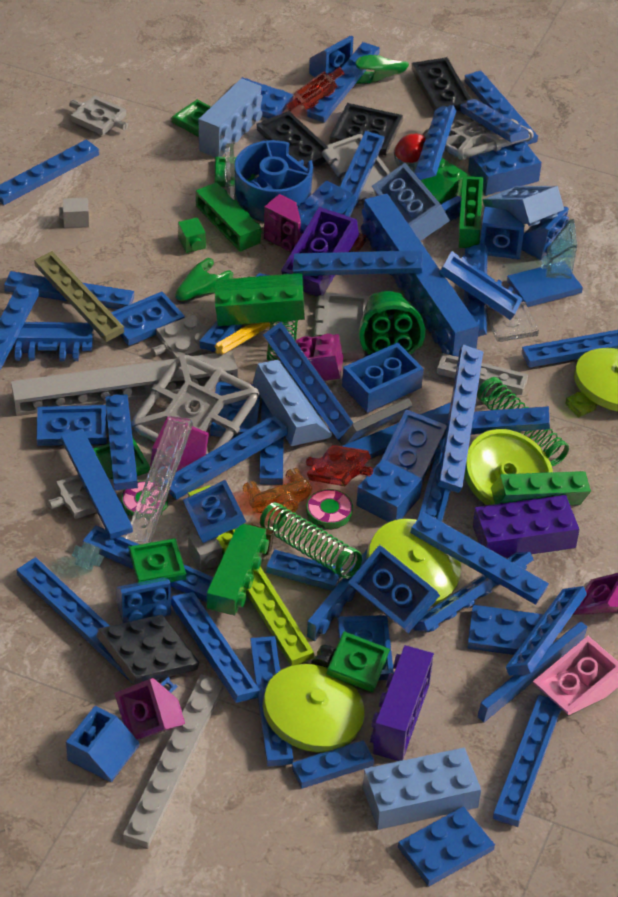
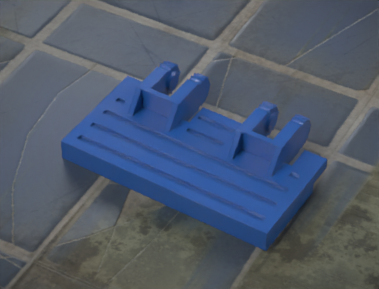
[439,251,523,320]
[11,322,94,361]

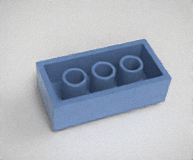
[199,78,263,157]
[372,163,450,241]
[482,186,564,226]
[363,747,481,830]

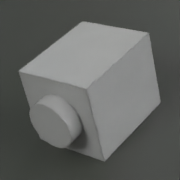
[59,198,89,228]
[188,532,222,571]

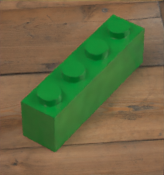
[459,176,483,248]
[196,182,262,252]
[491,471,591,505]
[207,524,269,616]

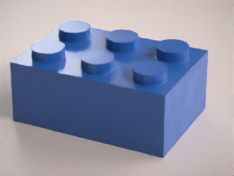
[468,141,542,195]
[342,343,424,413]
[348,545,440,634]

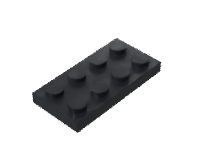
[411,57,472,112]
[256,111,327,169]

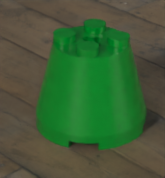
[359,291,425,355]

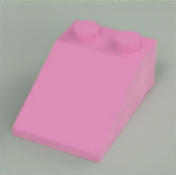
[533,636,618,715]

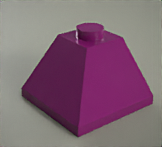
[150,417,209,475]
[573,573,618,615]
[114,678,185,740]

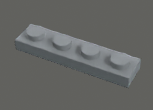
[437,353,528,395]

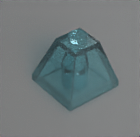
[542,219,577,279]

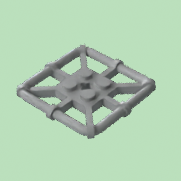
[423,118,534,160]
[131,353,259,454]

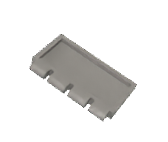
[321,134,391,204]
[313,293,368,360]

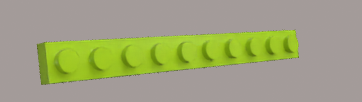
[188,485,314,666]

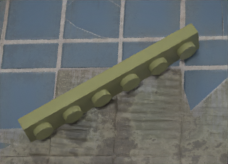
[34,251,124,342]

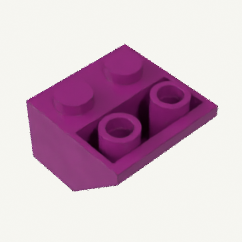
[264,194,301,253]
[295,334,344,381]

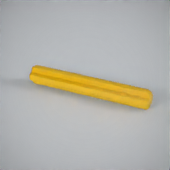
[215,322,270,355]

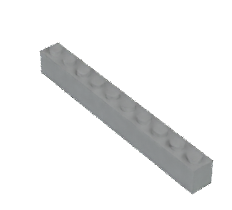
[11,351,238,416]

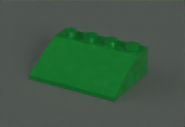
[215,273,305,326]

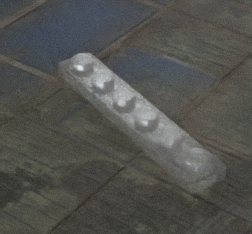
[125,416,193,545]

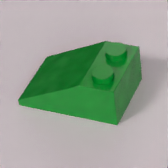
[420,158,468,204]

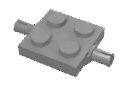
[69,96,128,135]
[151,314,214,359]
[48,474,114,519]

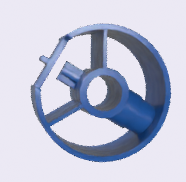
[234,140,313,222]

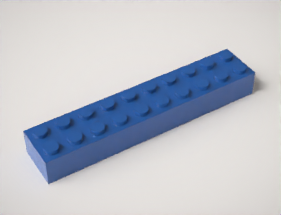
[361,194,479,357]

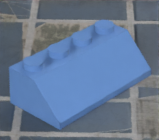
[253,360,332,446]

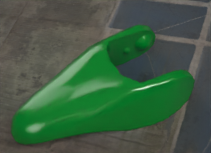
[355,55,409,84]
[175,258,233,301]

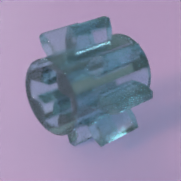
[72,541,104,571]

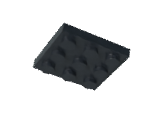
[329,103,403,156]
[97,615,200,685]

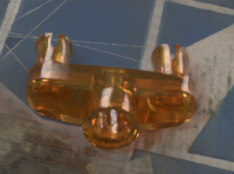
[242,468,313,516]

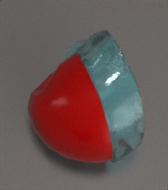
[394,133,426,172]

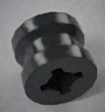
[311,645,336,668]

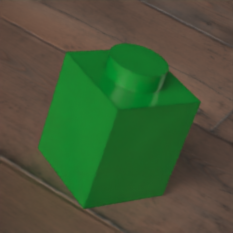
[178,217,206,253]

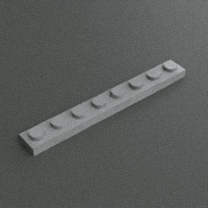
[123,674,225,848]

